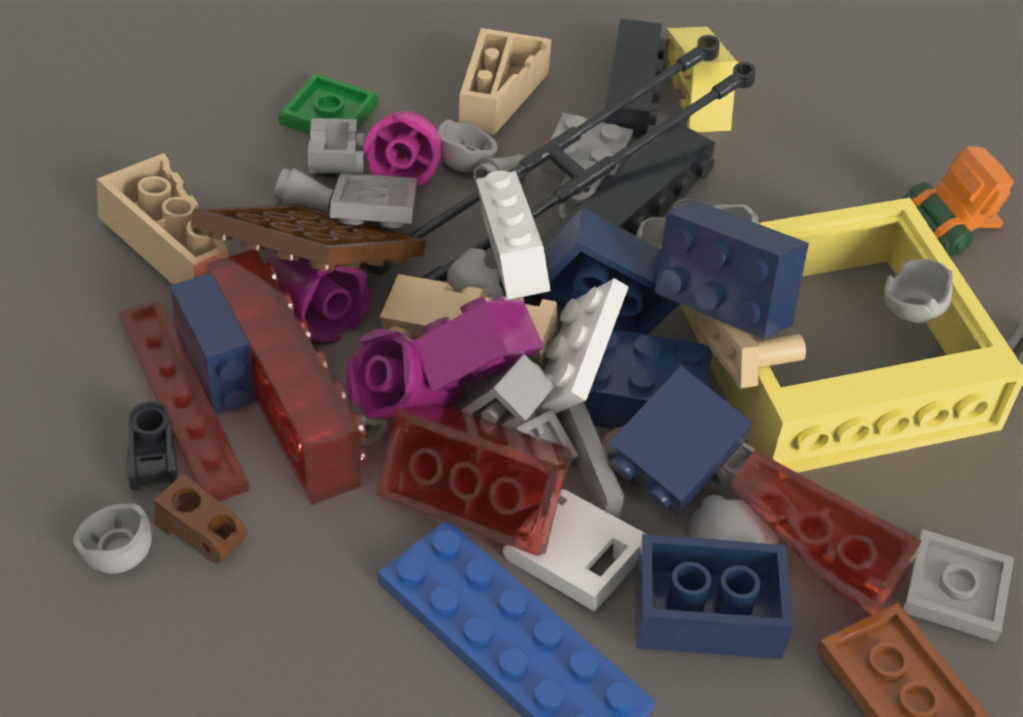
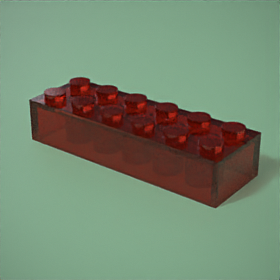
[207,250,366,505]

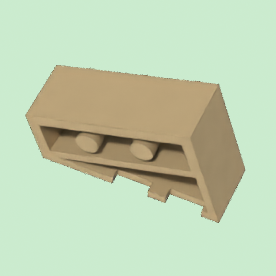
[458,28,552,135]

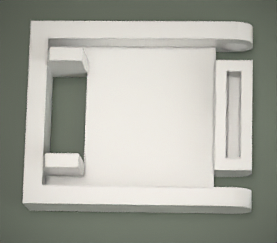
[503,489,646,612]

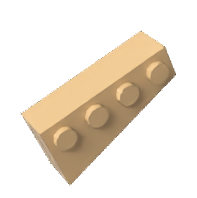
[96,153,229,290]
[380,274,558,372]

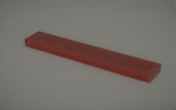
[119,299,249,501]

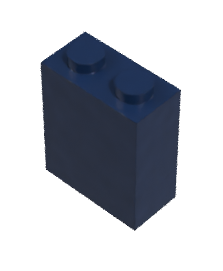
[170,273,255,415]
[608,366,753,516]

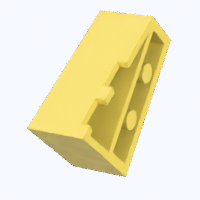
[665,27,739,132]

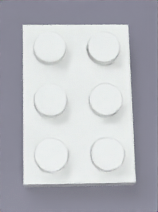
[535,278,628,416]

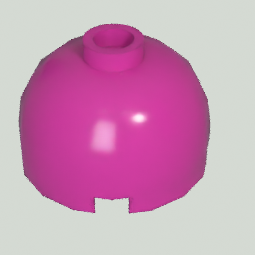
[363,111,442,187]

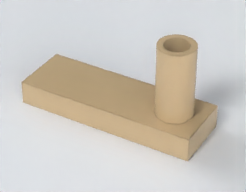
[694,310,806,388]

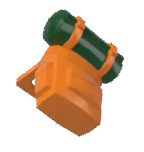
[903,146,1014,256]

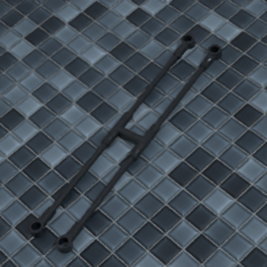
[367,35,756,282]

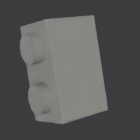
[453,354,555,447]

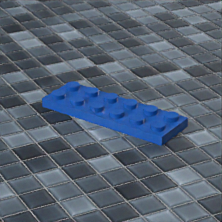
[378,519,655,717]

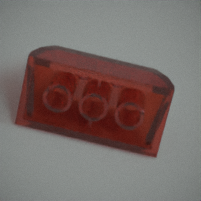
[377,406,573,556]

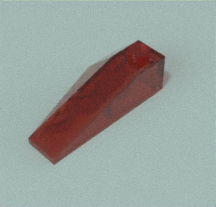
[731,449,922,617]

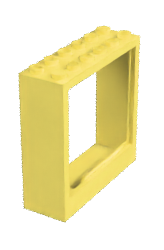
[680,198,1023,476]

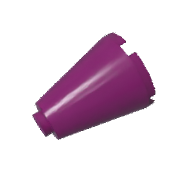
[265,250,372,342]
[345,329,466,420]

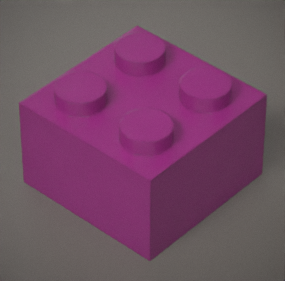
[411,296,545,392]

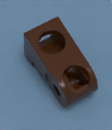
[154,473,247,563]

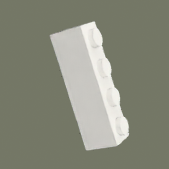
[476,171,550,300]

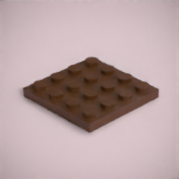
[191,205,426,271]

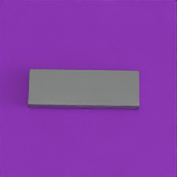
[561,401,624,519]

